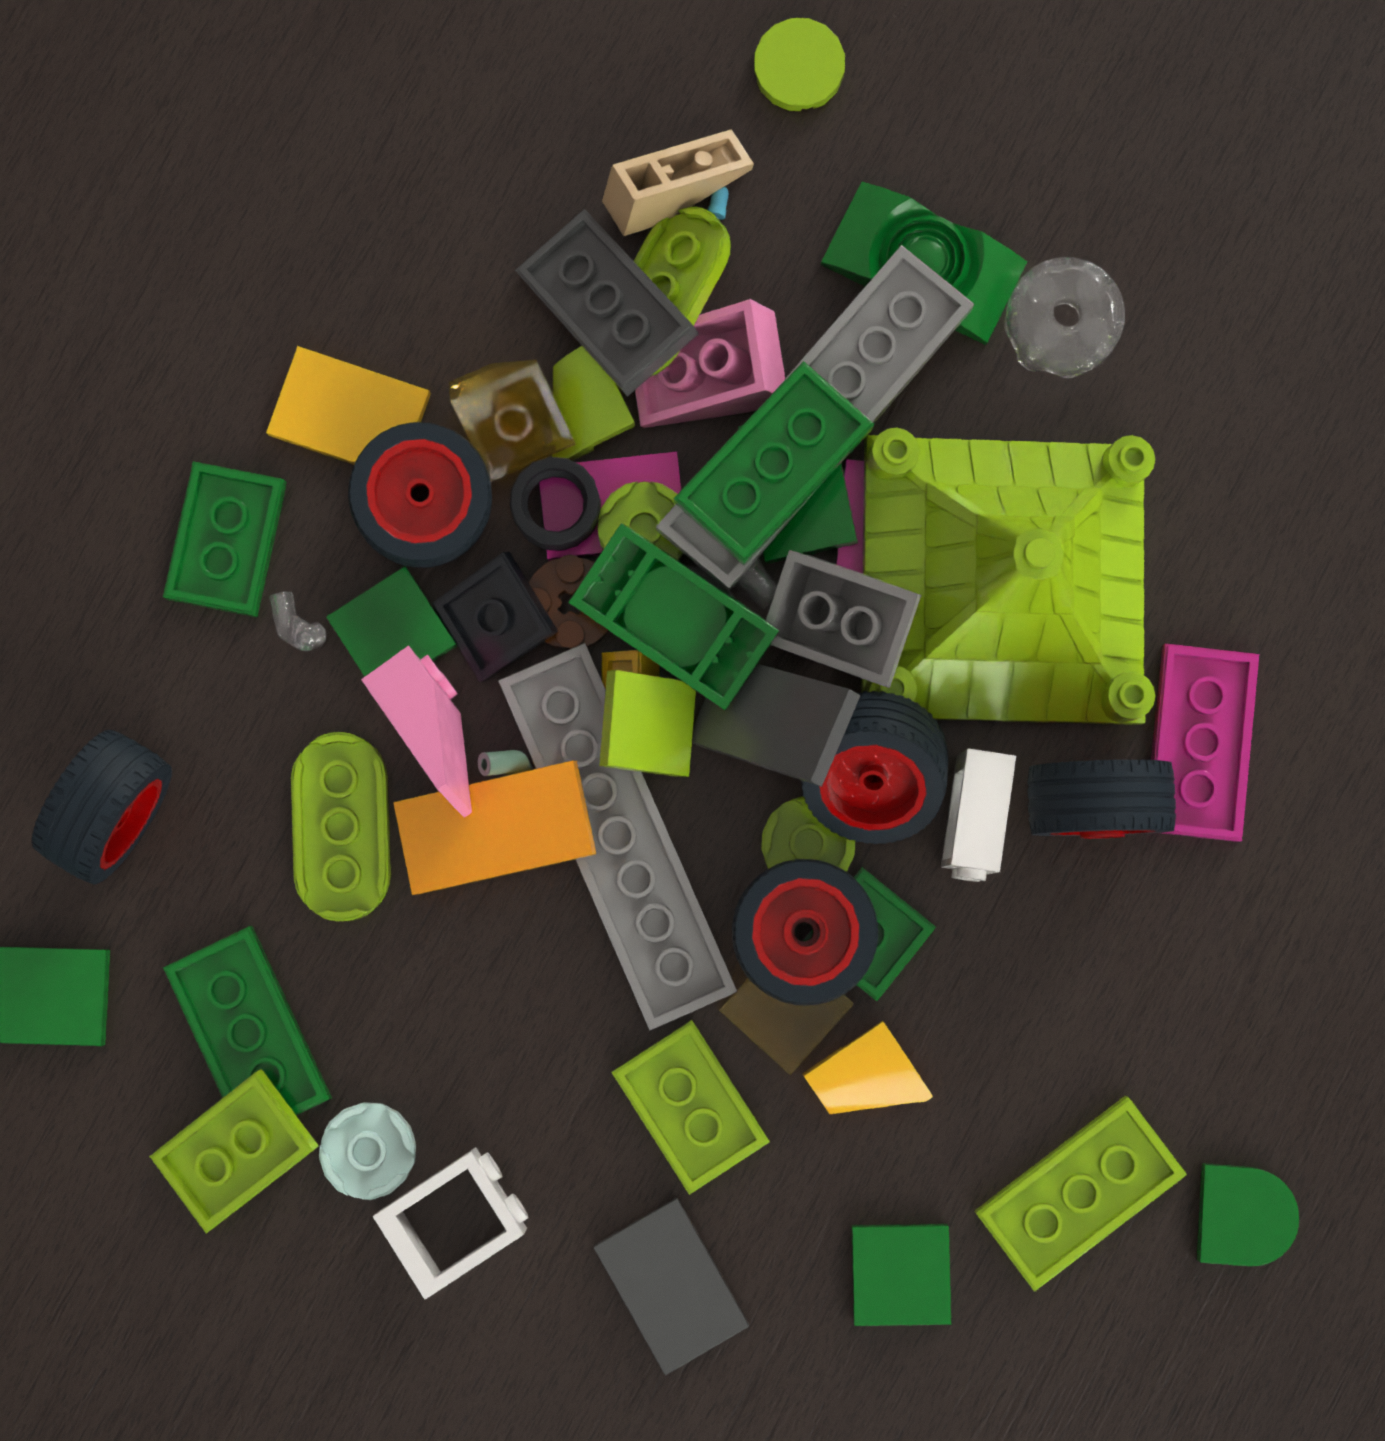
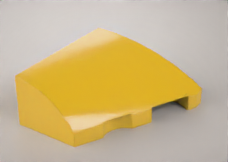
[802,1021,933,1114]

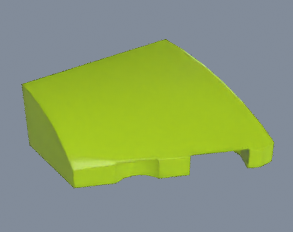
[552,346,635,461]

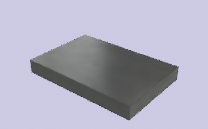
[593,1197,749,1376]

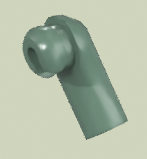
[478,750,534,777]

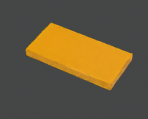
[393,760,596,895]

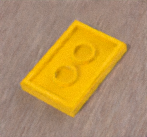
[266,346,431,465]

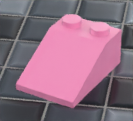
[635,299,785,428]
[361,645,472,818]

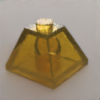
[449,360,576,481]

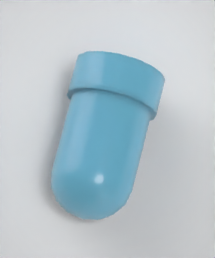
[707,187,729,220]

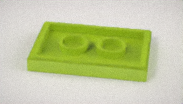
[612,1020,770,1195]
[149,1069,319,1234]

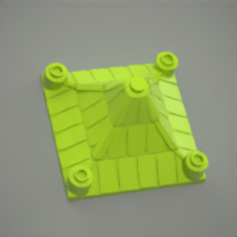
[861,428,1155,725]

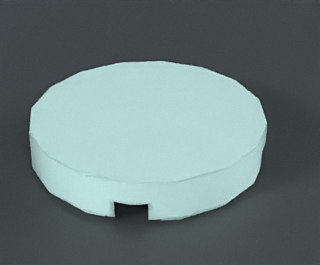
[319,1102,416,1200]

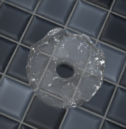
[1005,257,1125,379]

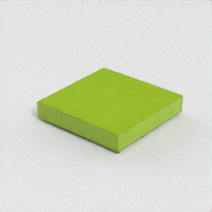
[599,670,696,777]

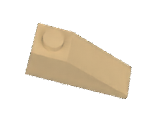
[602,129,754,236]

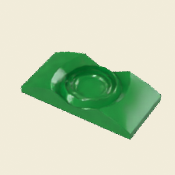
[821,181,1028,345]
[568,523,780,710]

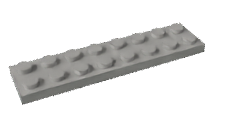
[656,245,974,591]
[499,643,737,1030]

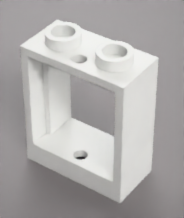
[941,748,1016,882]
[373,1147,529,1299]

